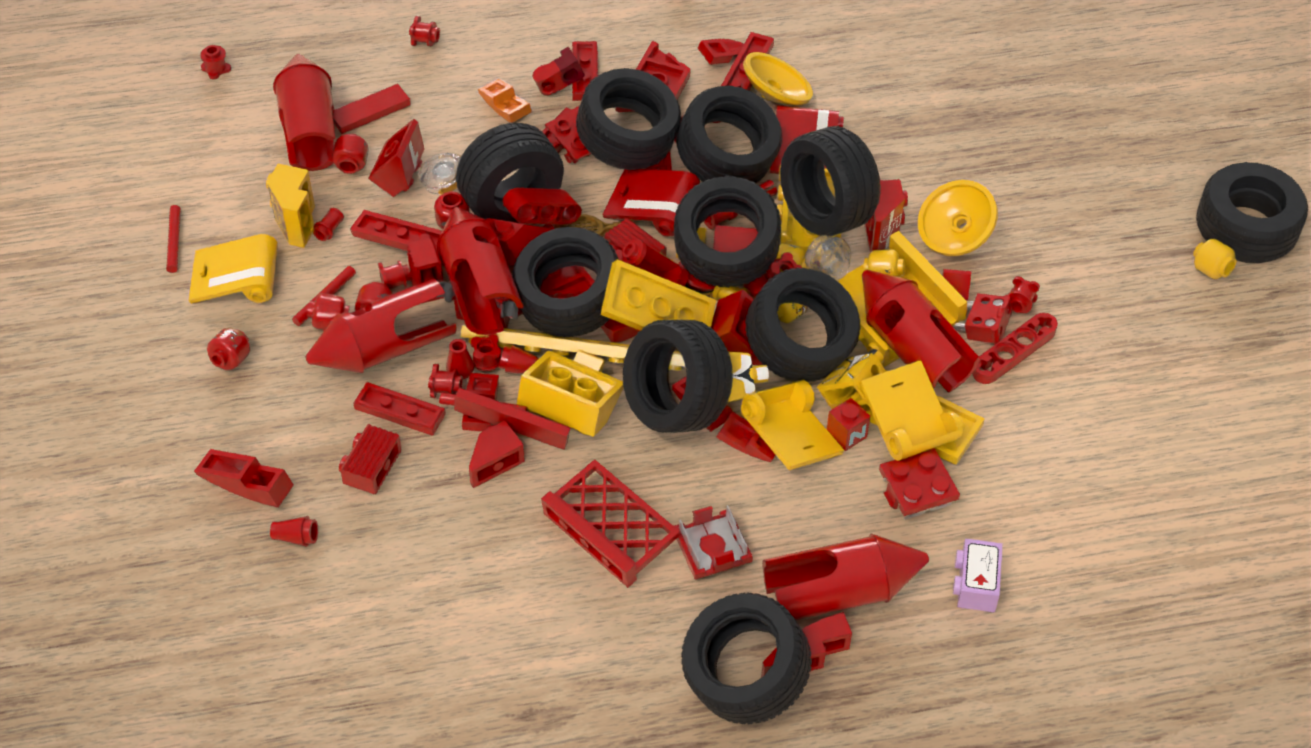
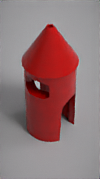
[273,54,336,171]
[437,207,523,335]
[862,270,979,393]
[305,278,457,373]
[762,533,929,621]

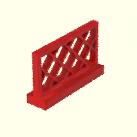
[541,459,680,588]

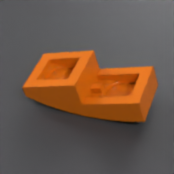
[478,79,532,123]

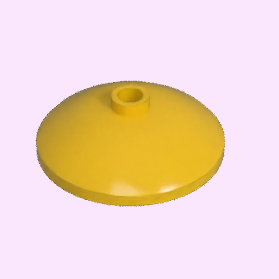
[743,52,813,106]
[918,180,998,256]

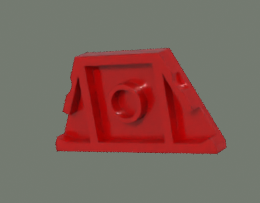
[615,41,691,112]
[540,224,595,299]

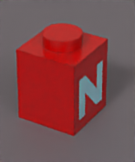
[827,398,871,451]

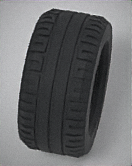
[576,68,681,170]
[676,86,782,184]
[780,126,881,237]
[674,176,781,288]
[512,227,619,337]
[745,268,860,382]
[623,320,733,433]
[681,592,812,724]

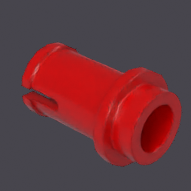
[313,207,344,241]

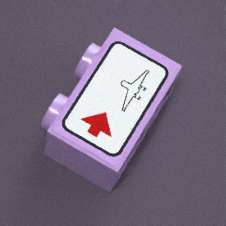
[953,538,1003,612]

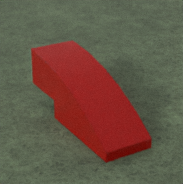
[194,449,294,507]
[761,612,852,678]

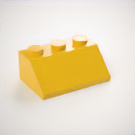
[516,350,624,437]

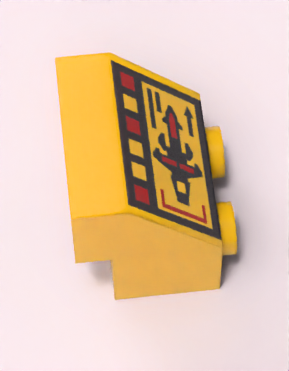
[266,163,315,248]

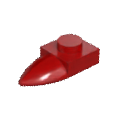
[697,39,744,65]

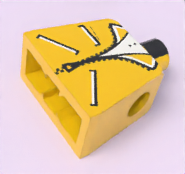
[817,349,886,409]

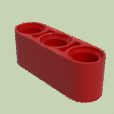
[503,188,582,225]

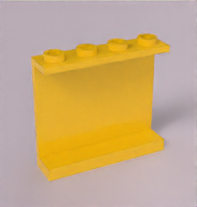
[836,231,967,367]

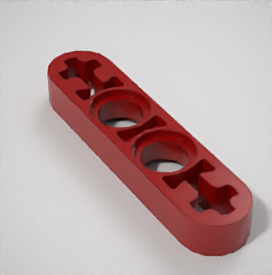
[972,313,1058,384]

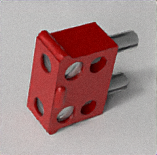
[953,293,1012,345]

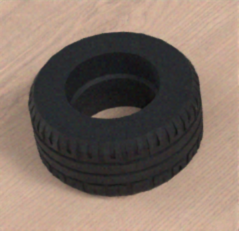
[456,123,564,223]
[1196,162,1309,263]

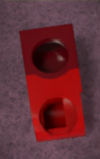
[532,47,585,95]

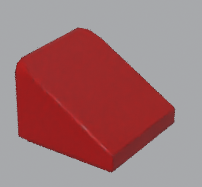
[942,269,971,301]
[601,319,638,343]

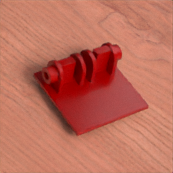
[545,105,591,163]

